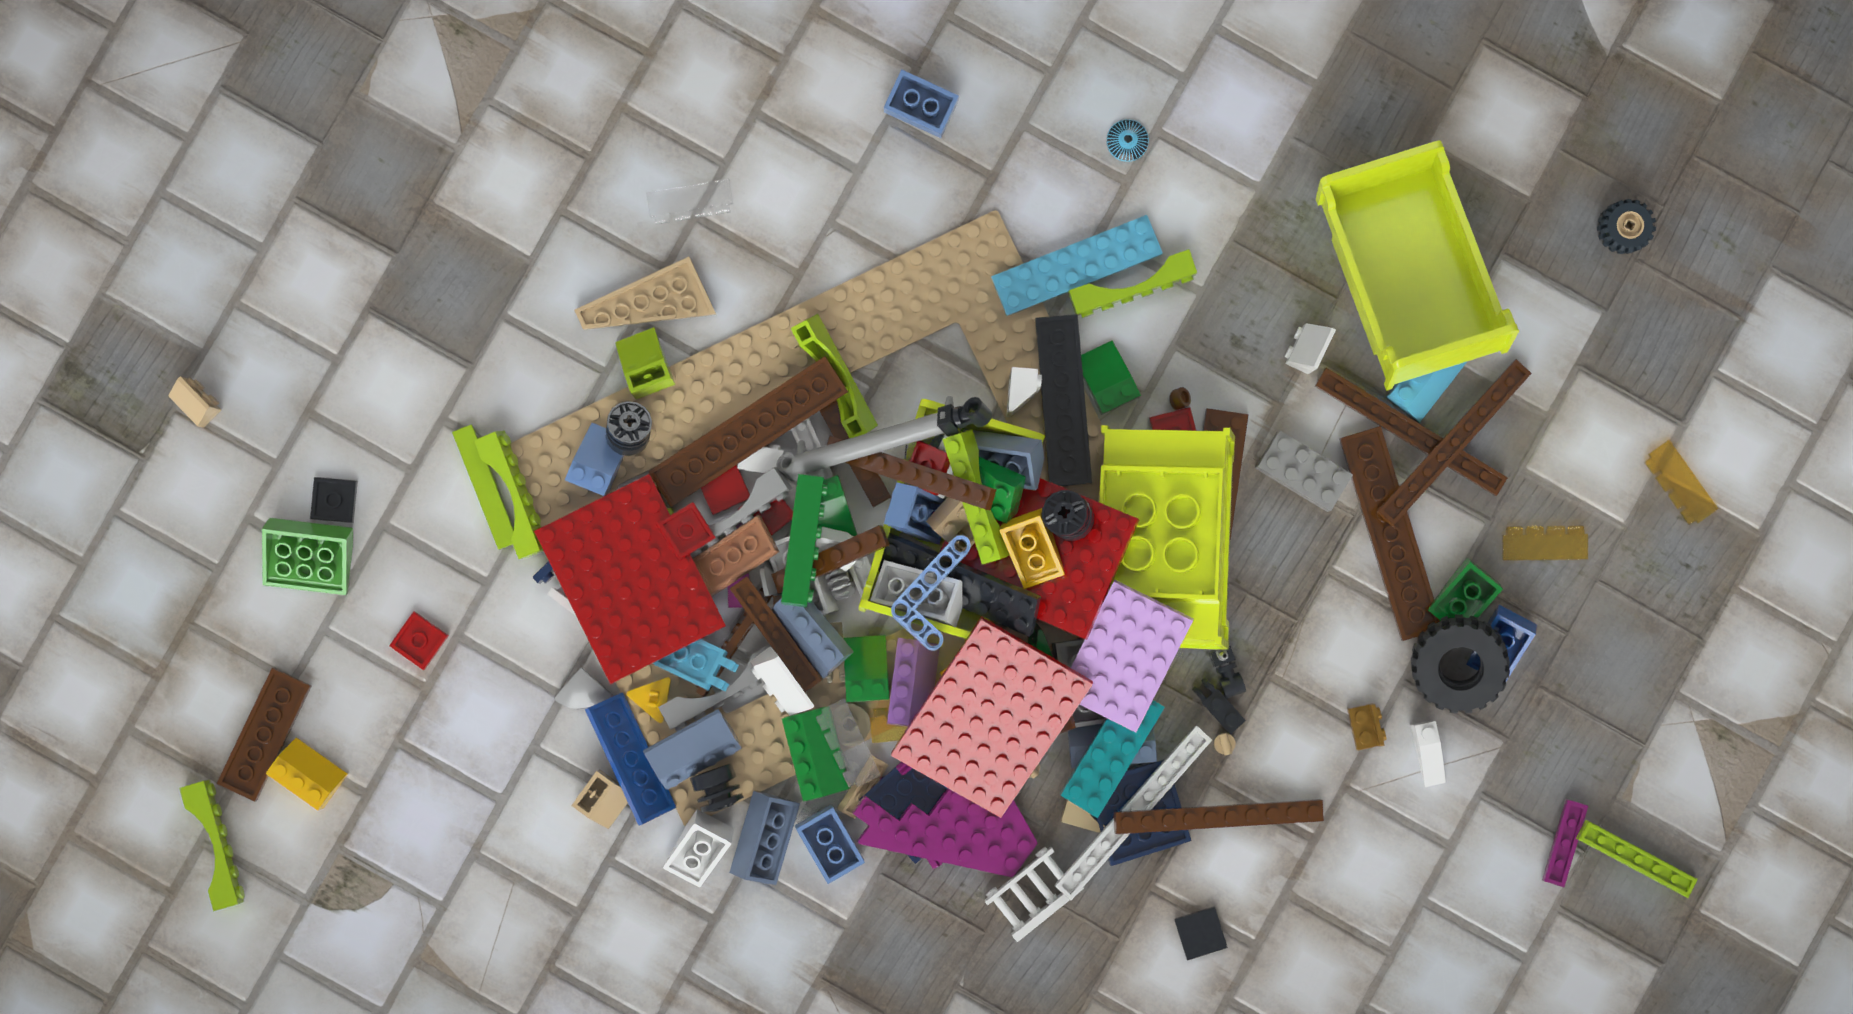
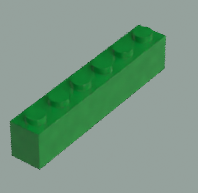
[781,474,828,607]

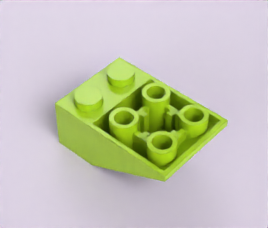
[615,327,675,400]

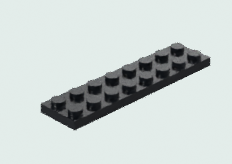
[1035,314,1092,486]
[879,533,1041,637]

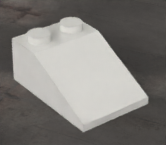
[1284,323,1336,374]
[663,809,734,887]

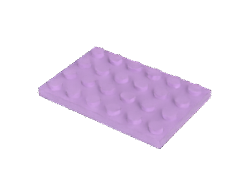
[1071,580,1193,732]

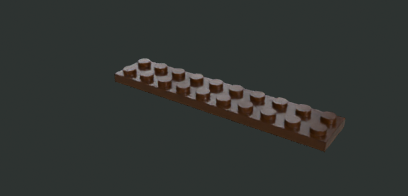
[648,356,849,507]
[1339,426,1440,641]

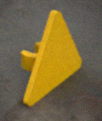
[626,677,671,723]

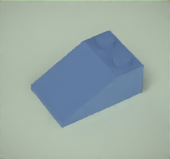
[565,423,624,496]

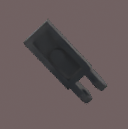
[1192,678,1246,735]

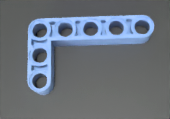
[891,535,971,651]

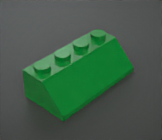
[781,706,851,802]

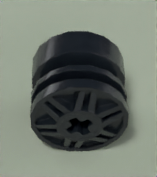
[605,401,652,456]
[1042,490,1094,541]
[690,763,744,813]

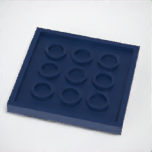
[1095,759,1192,866]
[859,767,946,864]

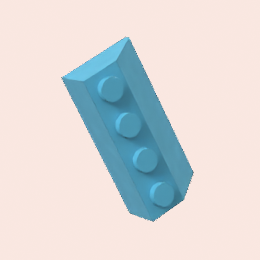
[1386,362,1467,423]

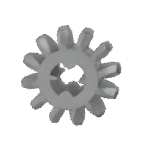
[825,568,855,600]

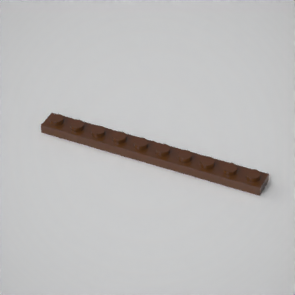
[1377,359,1532,526]
[1314,368,1508,496]
[827,436,997,511]
[1114,799,1324,834]

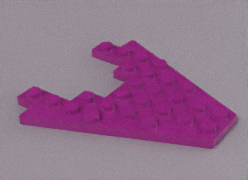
[852,788,1038,878]

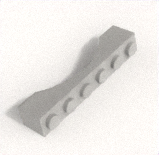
[690,467,792,559]
[658,644,773,731]

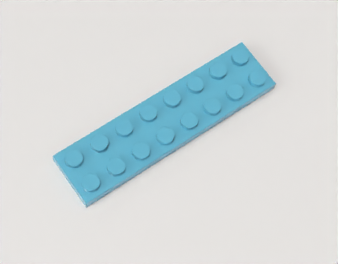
[991,215,1163,316]

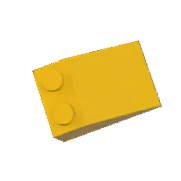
[999,508,1065,589]

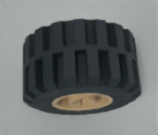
[1597,199,1656,254]

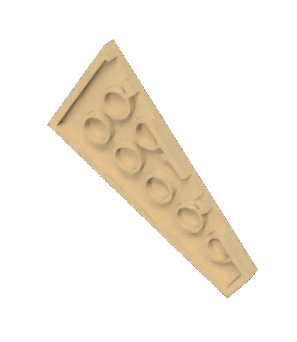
[574,257,716,330]

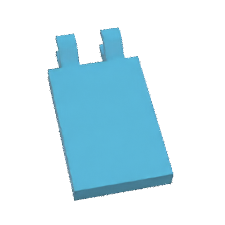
[653,639,739,692]

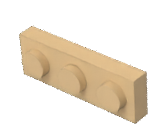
[837,755,888,819]

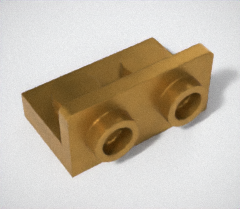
[1347,703,1387,751]

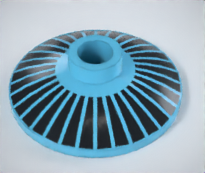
[1106,120,1149,162]

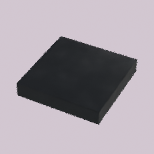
[310,477,358,523]
[1174,906,1228,961]

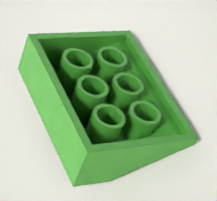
[262,518,353,595]

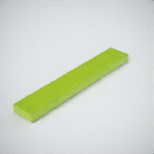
[452,424,514,550]
[1576,820,1698,898]

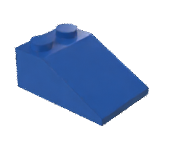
[1466,605,1537,681]

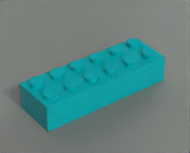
[1059,700,1165,818]

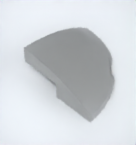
[760,560,778,596]
[554,668,613,710]

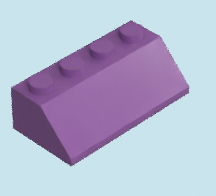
[887,638,940,727]

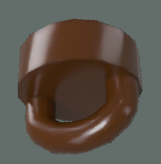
[1169,387,1191,410]

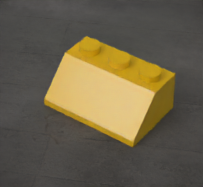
[266,737,348,811]

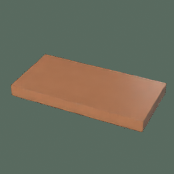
[693,515,780,597]

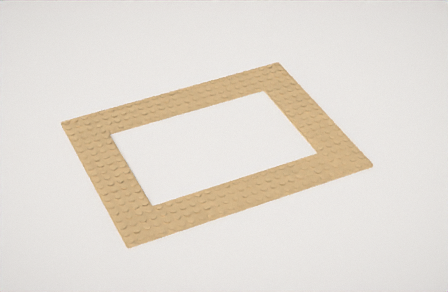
[510,211,1105,826]

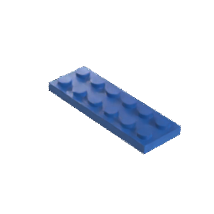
[585,692,677,826]

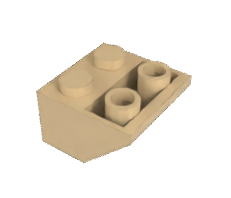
[168,376,221,428]
[926,497,975,552]
[571,769,628,829]

